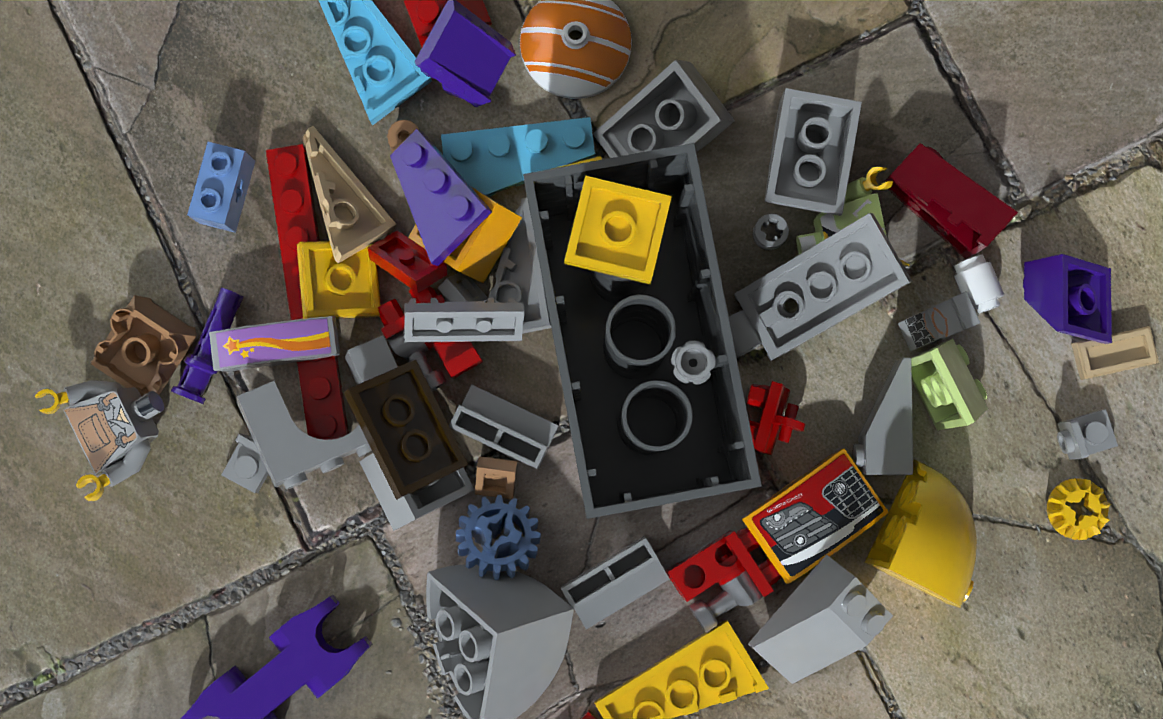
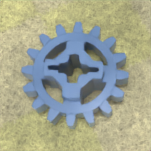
[456,495,541,580]

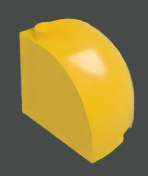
[864,459,977,608]

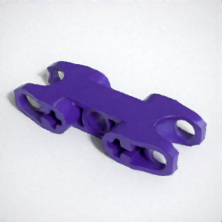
[180,595,373,719]

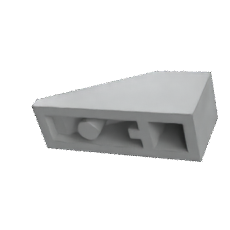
[852,358,913,475]

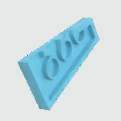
[319,0,432,126]
[441,117,595,197]

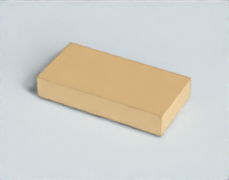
[1071,326,1159,380]

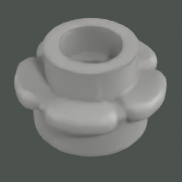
[671,341,715,385]

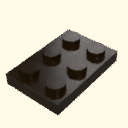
[343,360,468,500]

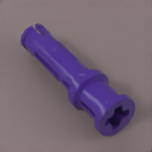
[171,288,244,404]

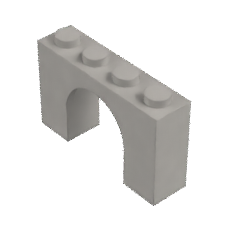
[237,335,398,490]

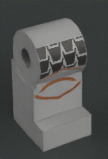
[898,291,980,351]

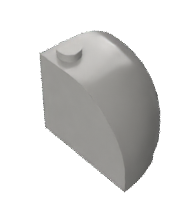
[426,564,574,719]

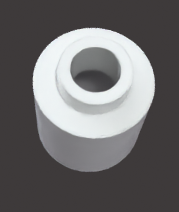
[954,254,1005,314]

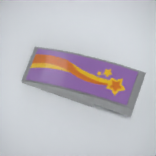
[209,316,340,372]

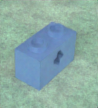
[187,142,255,233]

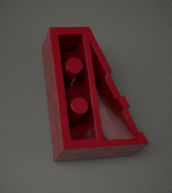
[882,143,1018,259]

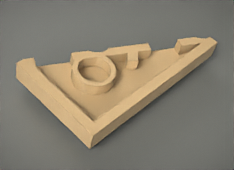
[303,126,397,263]

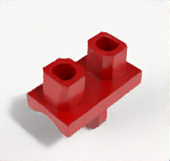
[747,381,806,456]

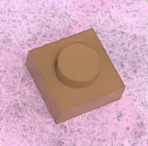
[475,456,517,499]

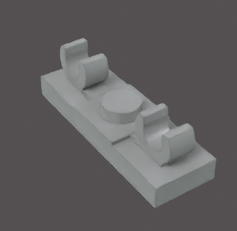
[404,298,524,342]

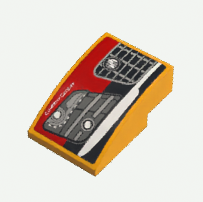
[742,448,889,584]

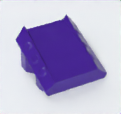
[414,0,516,107]

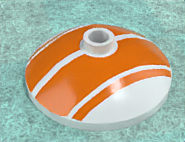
[520,0,632,99]

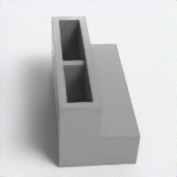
[449,384,559,470]
[561,536,670,630]

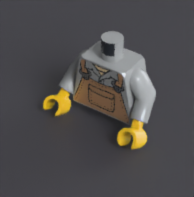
[35,380,164,501]

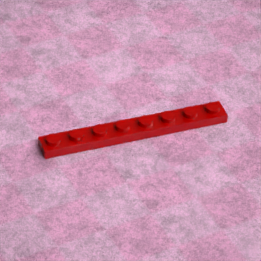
[266,144,349,440]

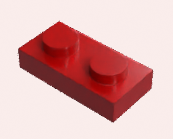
[367,230,448,293]

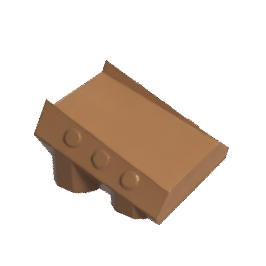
[91,295,197,397]

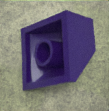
[1023,254,1112,344]

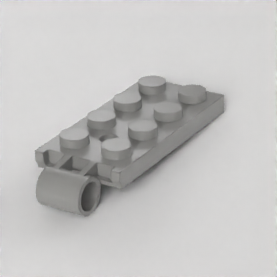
[729,213,912,361]

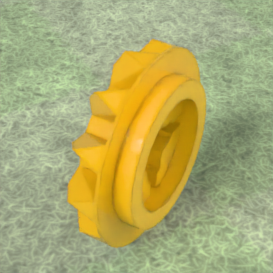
[1047,478,1111,540]

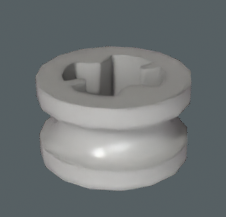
[753,214,789,250]

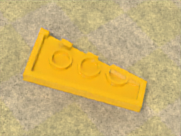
[594,620,769,719]

